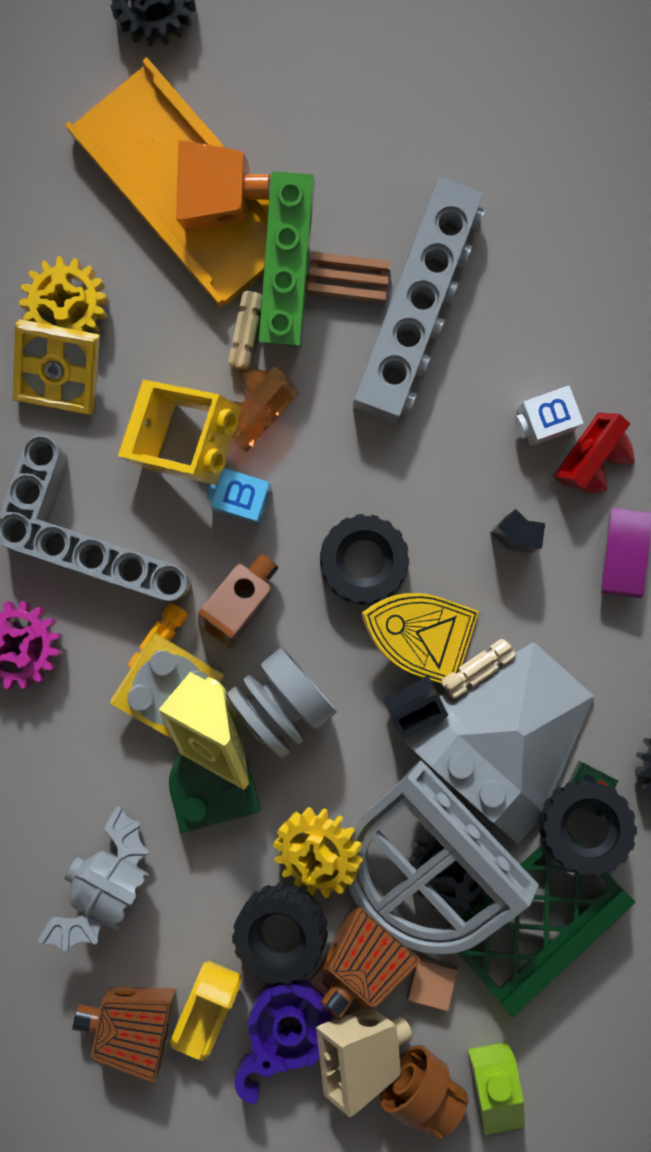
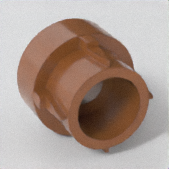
[380,1045,469,1141]

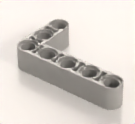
[0,435,192,602]

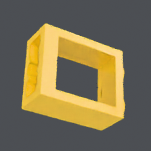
[118,380,242,486]

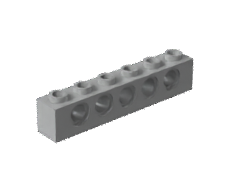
[353,176,486,424]

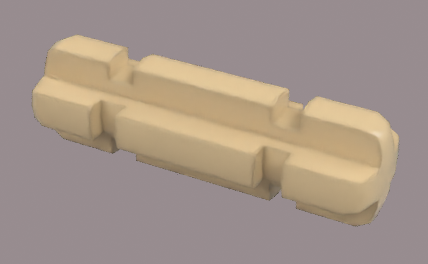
[228,291,262,370]
[441,639,516,699]

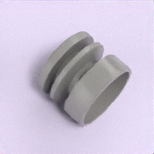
[227,647,337,759]

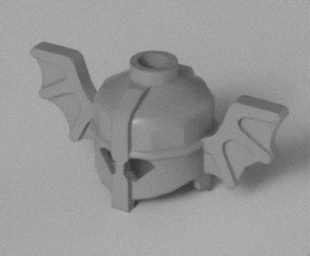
[38,806,150,952]

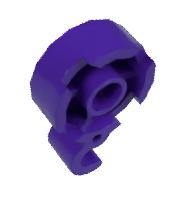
[235,979,331,1104]

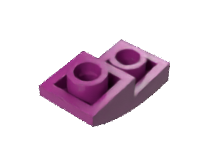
[601,508,651,598]

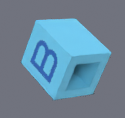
[207,468,271,525]

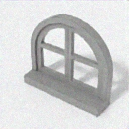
[348,760,539,954]

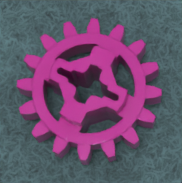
[0,601,63,689]

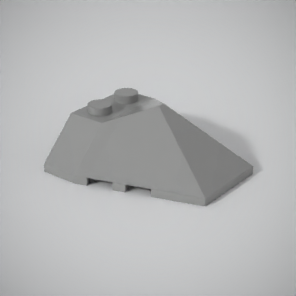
[396,642,594,844]

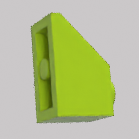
[468,1042,525,1135]

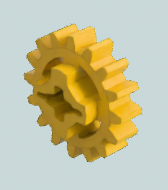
[19,256,109,333]
[273,807,363,898]

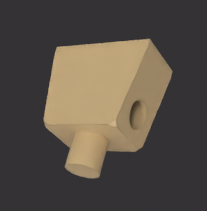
[316,1009,412,1117]

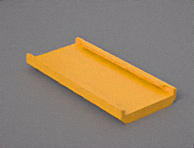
[65,57,269,307]

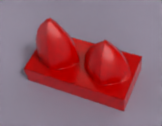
[553,412,635,493]

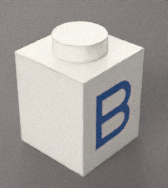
[515,386,583,447]

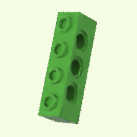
[259,171,315,346]

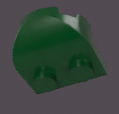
[169,754,261,834]

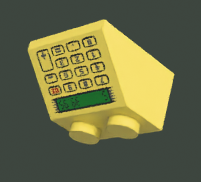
[158,672,249,790]

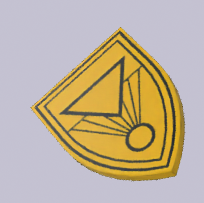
[361,593,479,683]

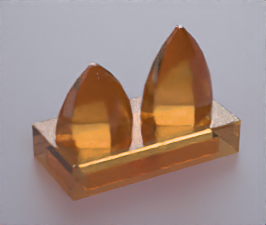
[232,367,298,453]

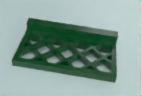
[451,829,636,1018]

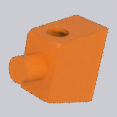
[176,141,271,231]

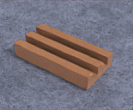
[307,252,390,304]

